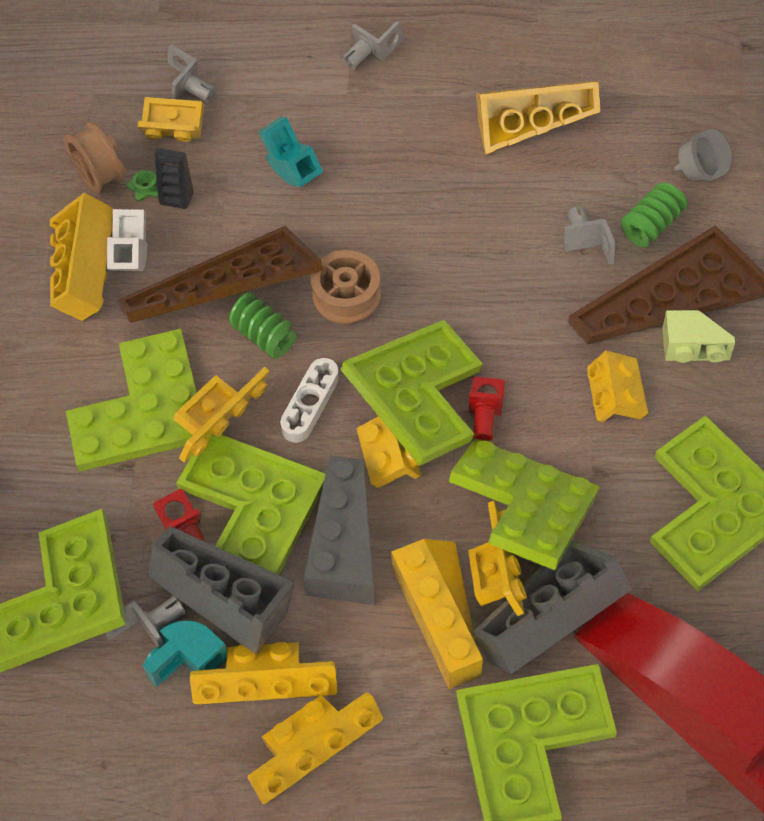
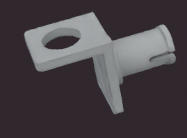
[342,21,404,70]
[168,44,216,103]
[564,206,615,265]
[104,595,186,647]

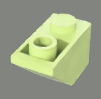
[662,310,735,363]

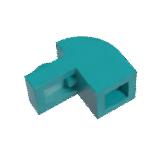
[258,116,323,188]
[142,621,227,687]

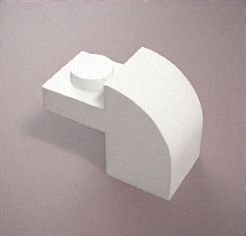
[107,209,148,271]

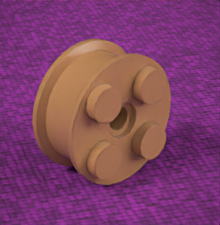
[63,121,127,194]
[310,250,381,325]

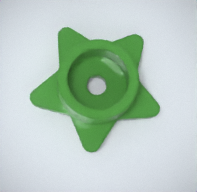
[126,170,158,202]

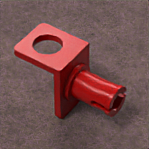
[469,377,505,441]
[153,489,206,542]

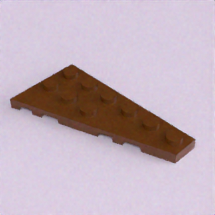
[568,225,764,344]
[117,226,324,323]

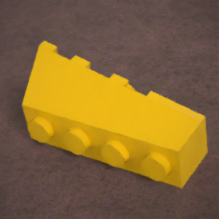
[476,81,600,155]
[50,192,114,321]
[391,539,483,690]

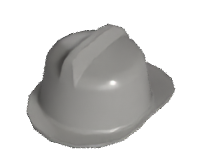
[674,129,732,181]

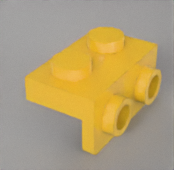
[137,97,204,142]
[587,350,648,422]
[356,416,421,488]

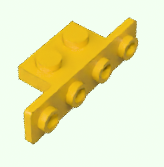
[173,367,270,463]
[468,500,527,616]
[190,642,337,704]
[247,692,383,804]

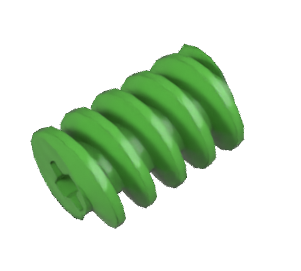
[621,182,688,248]
[228,292,297,359]

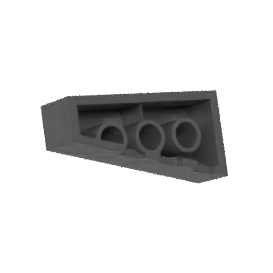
[304,455,375,605]
[148,526,294,654]
[472,541,632,674]

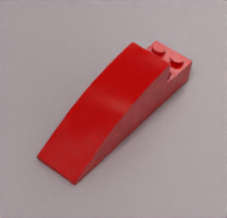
[574,593,764,814]

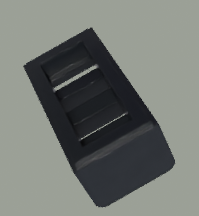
[155,148,194,209]

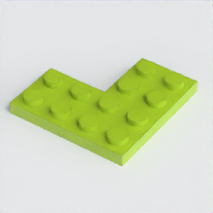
[341,320,483,466]
[66,329,197,472]
[650,415,764,592]
[176,435,326,575]
[449,438,600,570]
[0,509,127,673]
[456,664,617,821]

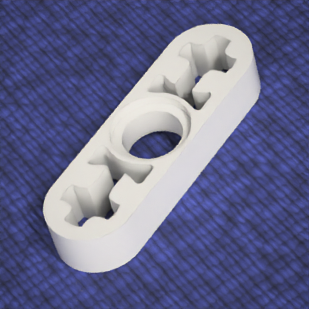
[280,358,339,443]

